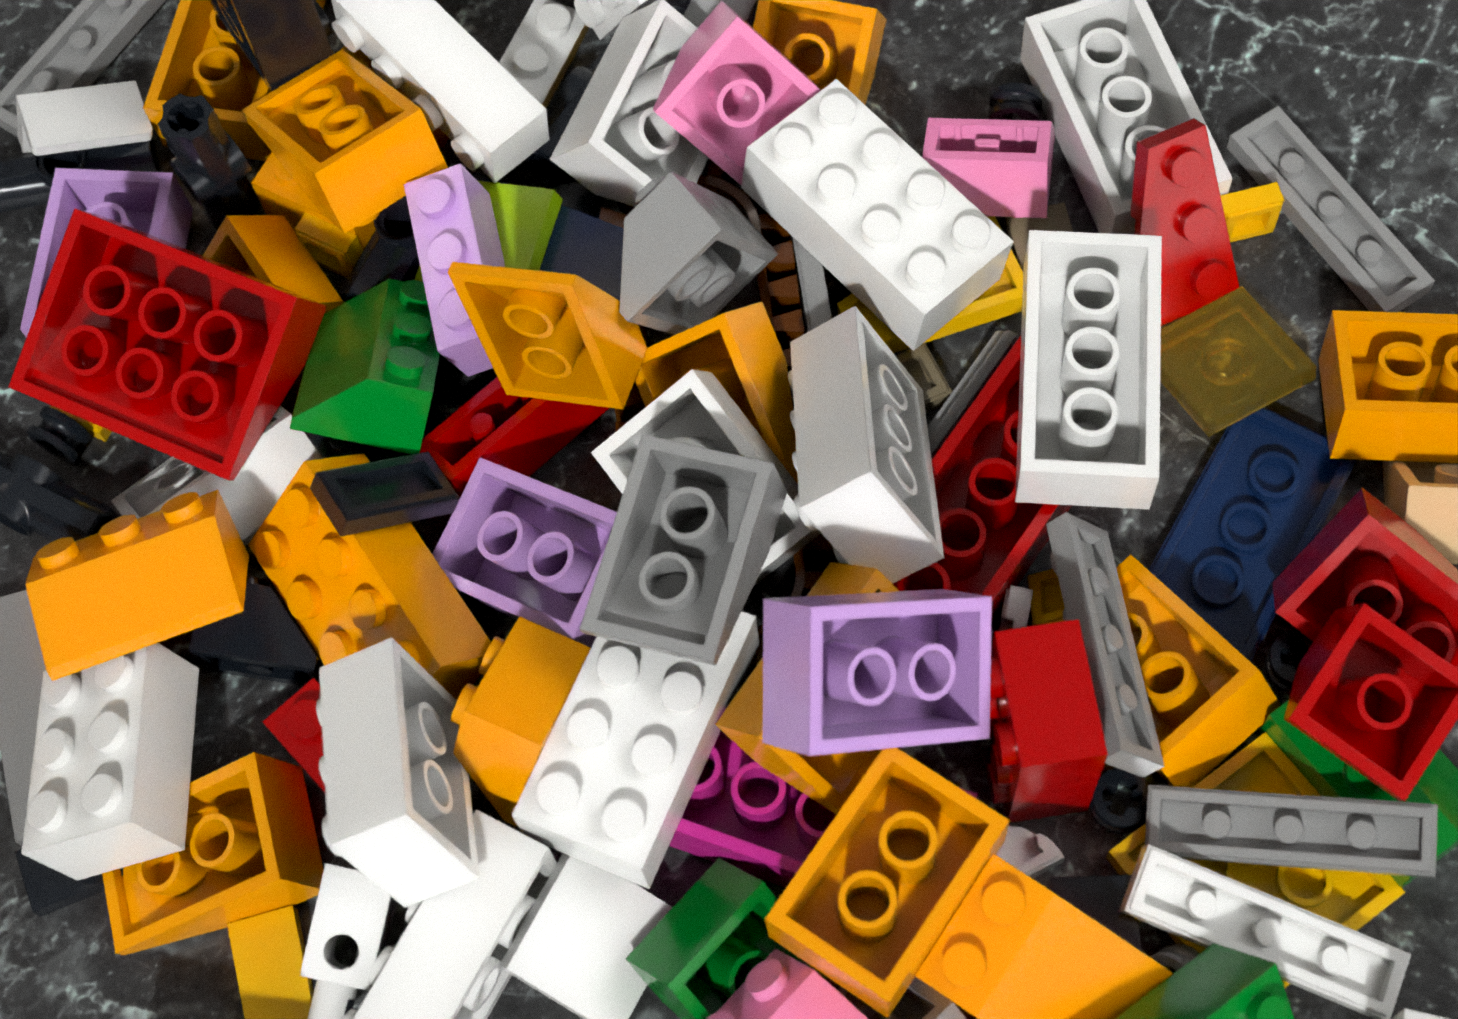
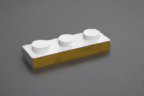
[499,0,589,108]

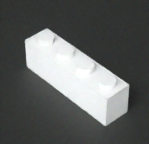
[331,0,550,183]

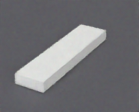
[1119,844,1411,1019]

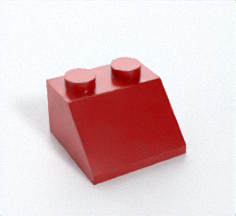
[1284,603,1458,801]

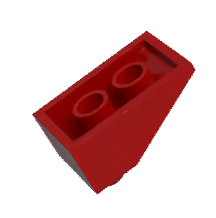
[1272,488,1458,669]

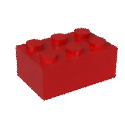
[981,619,1108,823]

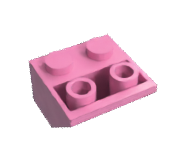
[922,118,1055,218]

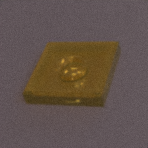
[1160,286,1317,437]

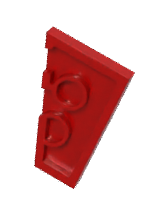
[1130,118,1240,326]

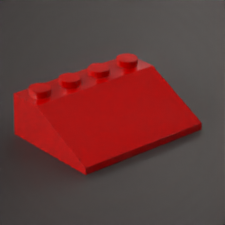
[8,208,327,481]

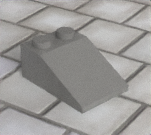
[580,434,787,666]

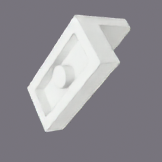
[16,80,152,156]

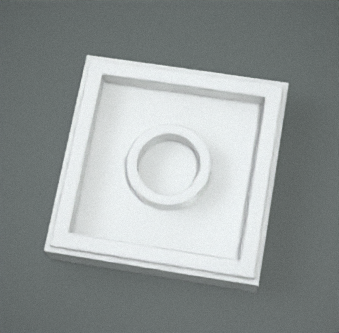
[499,853,673,1019]

